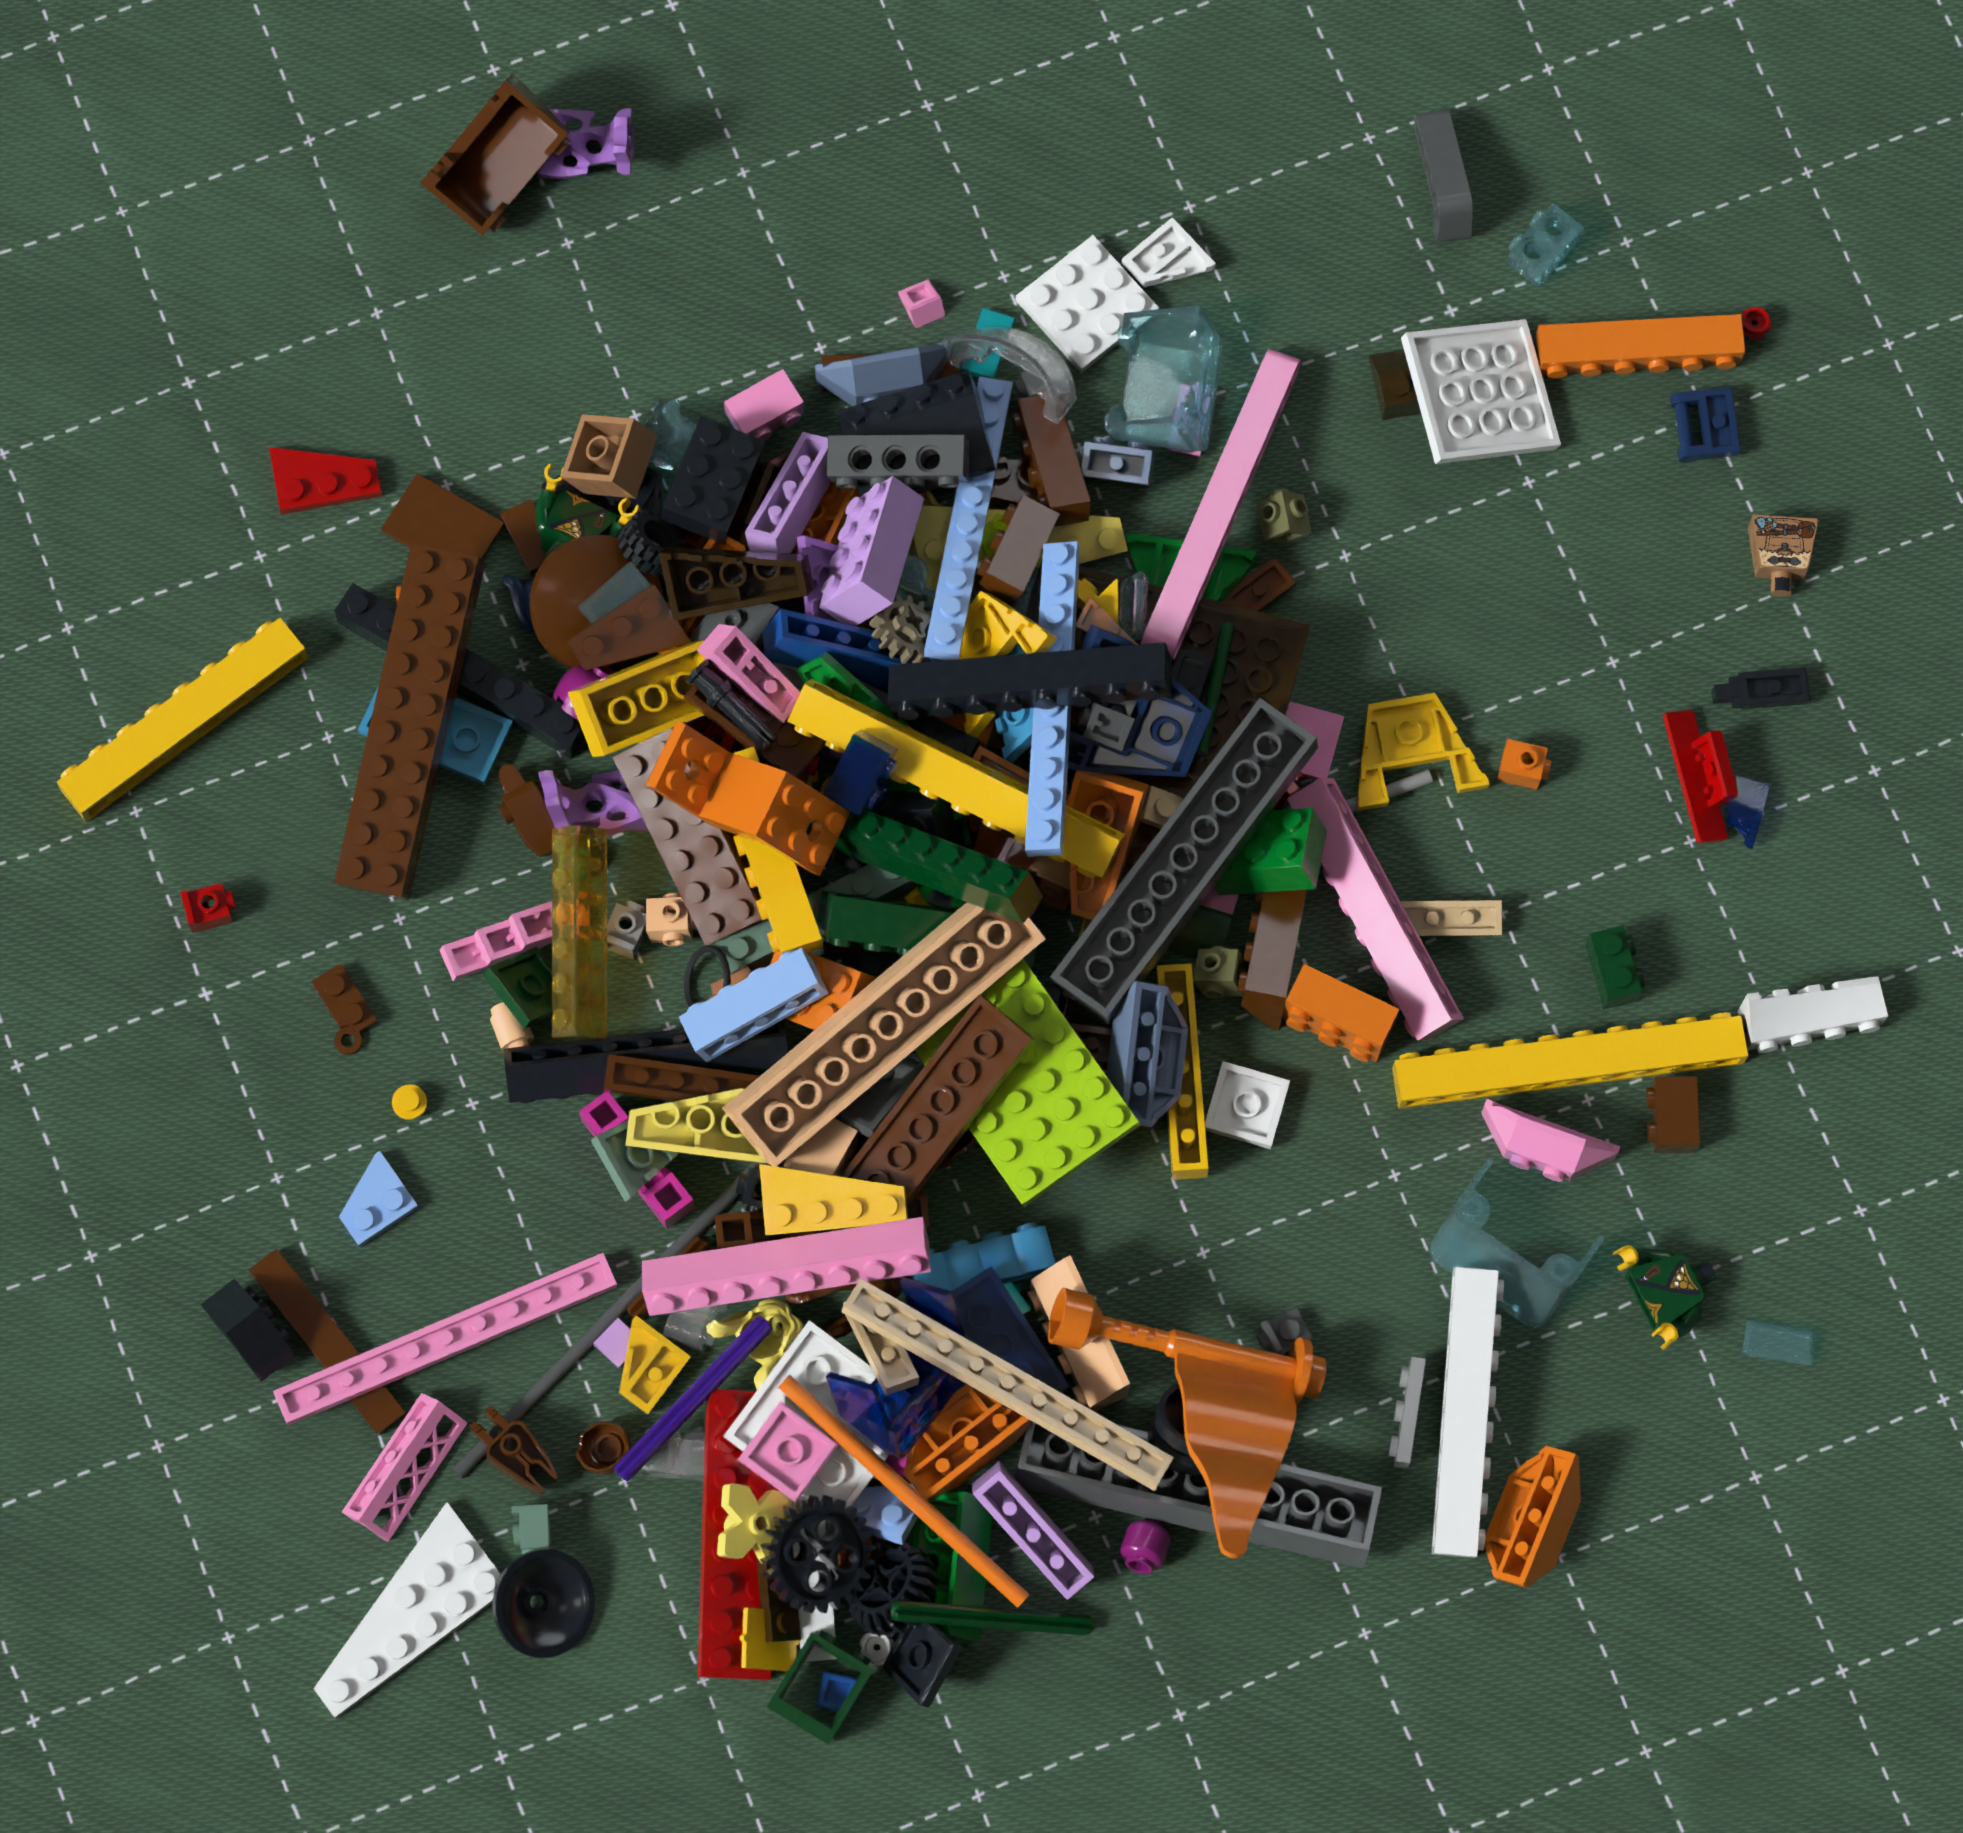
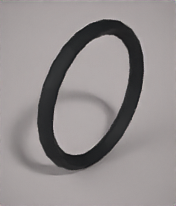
[683,945,731,1007]

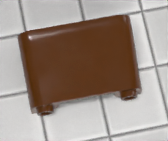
[420,73,571,236]

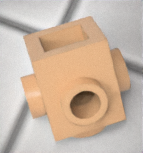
[646,893,697,946]

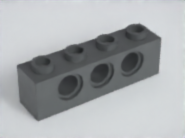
[827,435,970,488]

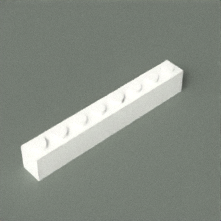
[1431,1267,1504,1558]

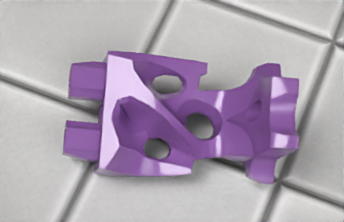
[536,109,634,179]
[538,770,649,842]

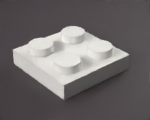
[1205,1061,1290,1149]

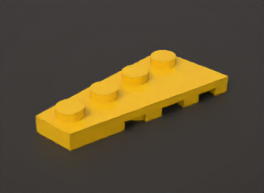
[759,1164,908,1236]

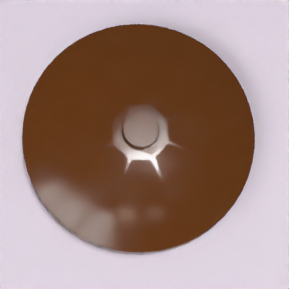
[530,535,663,671]

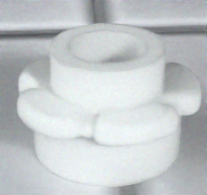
[860,1633,894,1666]

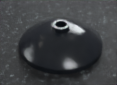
[493,1549,595,1658]

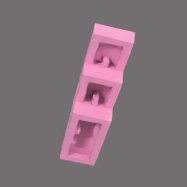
[439,894,587,981]

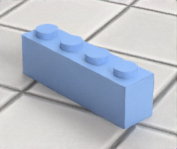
[679,948,829,1062]

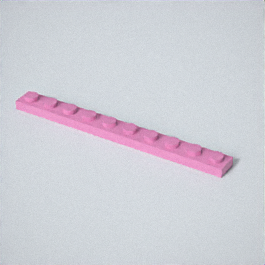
[273,1253,617,1426]

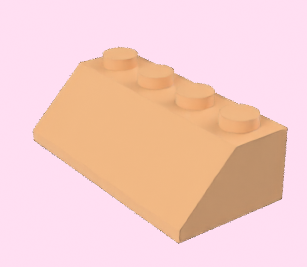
[1027,1255,1130,1412]

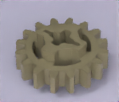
[869,594,932,664]

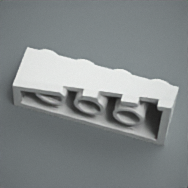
[1738,976,1888,1053]

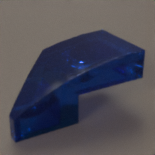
[1727,775,1770,849]

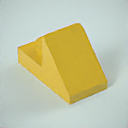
[1077,578,1119,625]

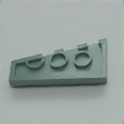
[591,1101,679,1202]

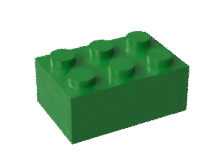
[1214,808,1327,895]

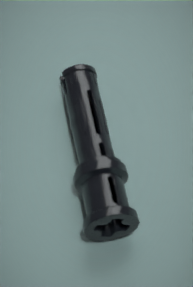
[685,659,778,752]

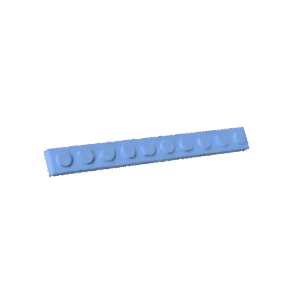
[924,376,1013,660]
[1025,541,1080,857]

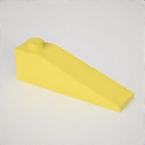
[625,1088,766,1163]

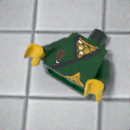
[535,463,641,559]
[1613,1245,1716,1350]

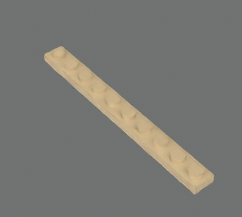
[841,1278,1174,1491]

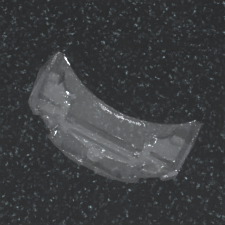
[942,327,1077,425]

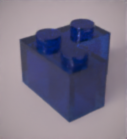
[823,729,898,815]

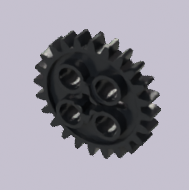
[760,1495,876,1613]

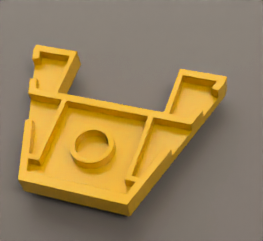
[959,591,1057,737]
[1356,693,1490,811]

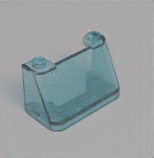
[1105,305,1222,452]

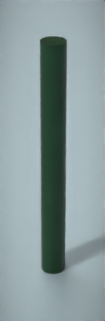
[1195,622,1235,756]

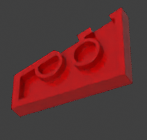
[269,447,382,515]

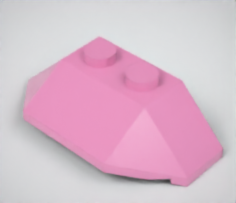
[1481,1099,1620,1182]

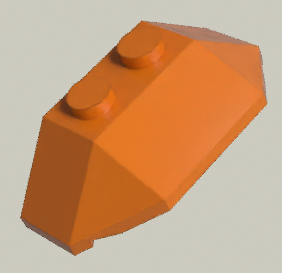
[904,1384,1033,1501]
[1485,1446,1581,1588]

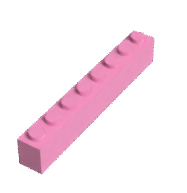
[1287,778,1464,1041]
[642,1217,931,1316]

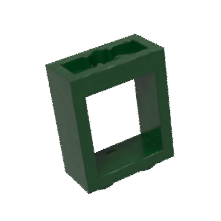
[767,1630,874,1745]

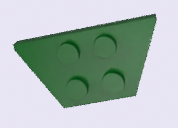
[1126,533,1257,602]

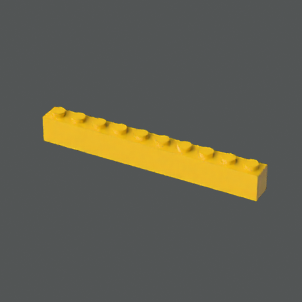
[787,679,1125,878]
[1392,1012,1748,1109]

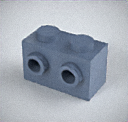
[1081,437,1155,487]

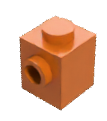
[1497,739,1552,790]

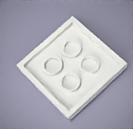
[1016,235,1159,374]

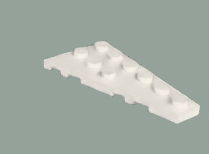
[313,1502,501,1719]

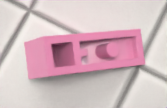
[697,624,800,723]

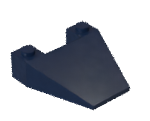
[1068,624,1212,777]

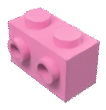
[724,369,804,441]

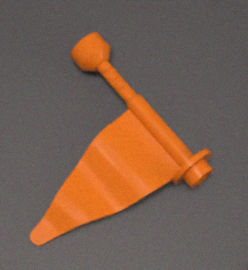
[1048,1287,1327,1559]

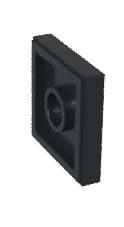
[882,1623,963,1708]

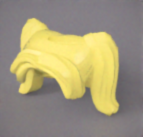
[706,1298,803,1390]

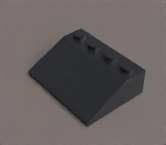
[839,370,996,497]

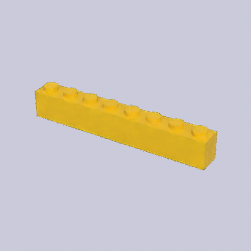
[57,618,308,822]

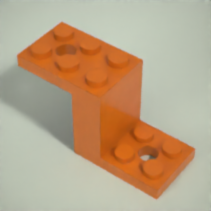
[646,721,851,876]

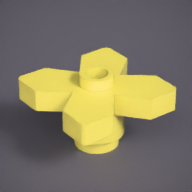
[717,1483,792,1564]

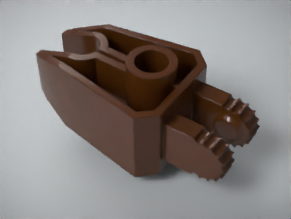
[498,763,559,858]
[469,1406,558,1495]

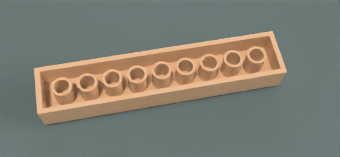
[722,902,1045,1167]

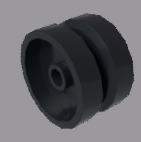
[1147,1384,1201,1475]

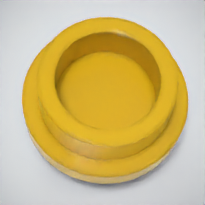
[392,1085,427,1120]

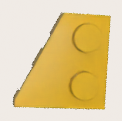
[619,1316,691,1414]

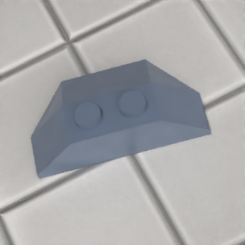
[815,341,950,406]
[1106,981,1188,1127]

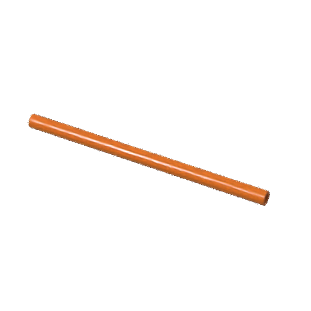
[778,1375,1030,1608]

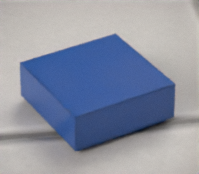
[816,1671,857,1715]

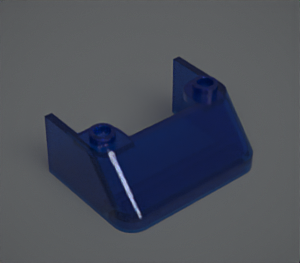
[826,1278,967,1458]

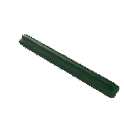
[891,1600,1093,1635]

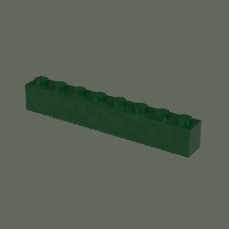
[806,792,1043,924]

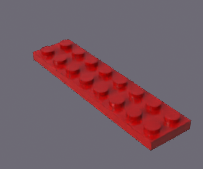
[697,1389,776,1681]

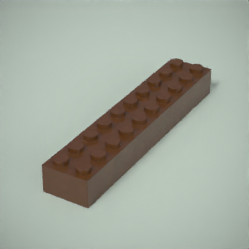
[334,543,486,901]

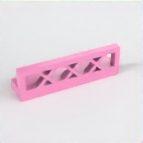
[342,1393,467,1542]

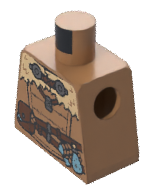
[1748,515,1818,597]

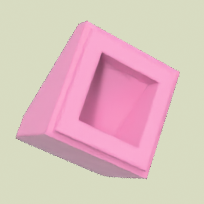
[898,279,945,328]

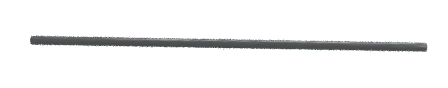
[453,1162,769,1479]

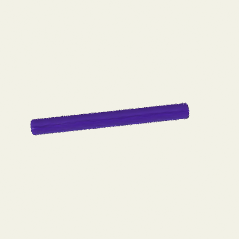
[614,1316,773,1481]

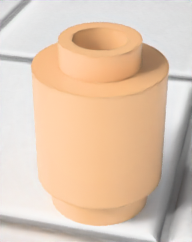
[490,1002,534,1051]

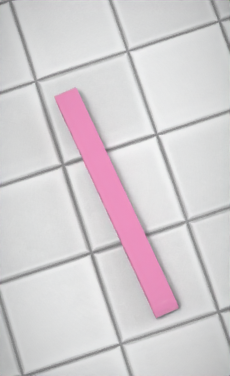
[1141,349,1301,660]

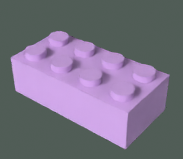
[819,476,924,626]

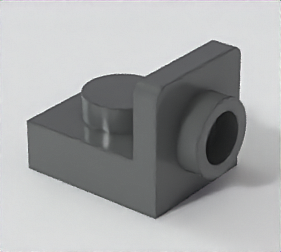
[1077,703,1135,751]
[1256,1308,1313,1356]

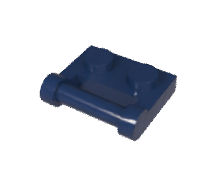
[1670,387,1741,463]

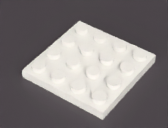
[1401,319,1561,464]
[723,1321,924,1508]

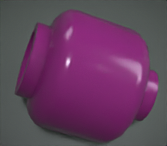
[1120,1518,1171,1574]

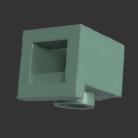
[511,1504,551,1554]

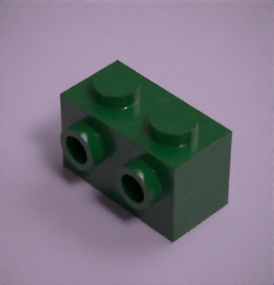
[1585,925,1645,1010]

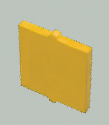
[739,1608,800,1671]

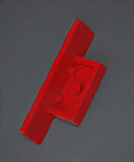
[1663,710,1739,844]

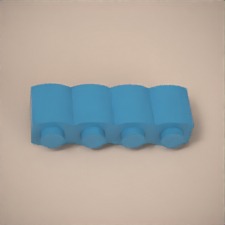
[911,1222,1056,1306]

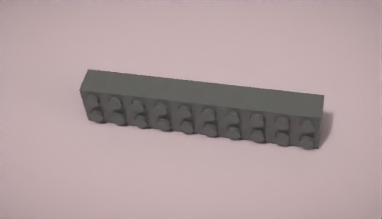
[1050,698,1318,1026]
[1015,1422,1382,1569]

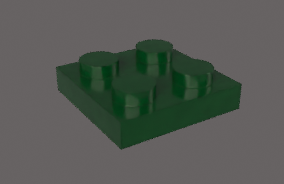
[483,946,578,1029]

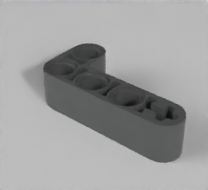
[1414,109,1473,242]

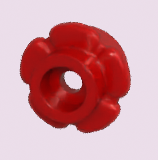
[1741,307,1772,340]

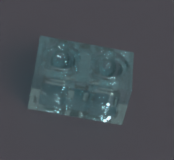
[1507,203,1584,288]

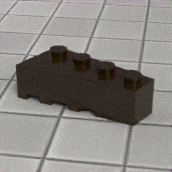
[659,547,815,621]

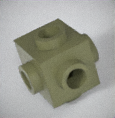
[1257,489,1312,545]
[1192,946,1248,999]

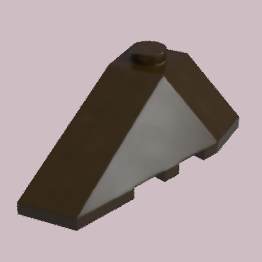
[1369,349,1421,420]

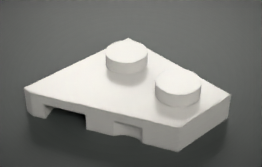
[1122,217,1216,287]

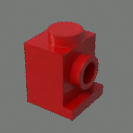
[180,883,236,933]

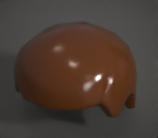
[575,1421,632,1476]

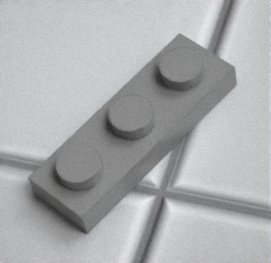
[1388,1357,1426,1469]

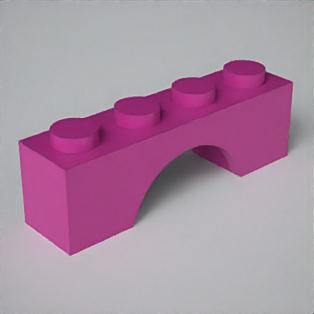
[579,1092,695,1229]

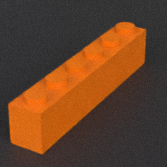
[1535,314,1745,378]

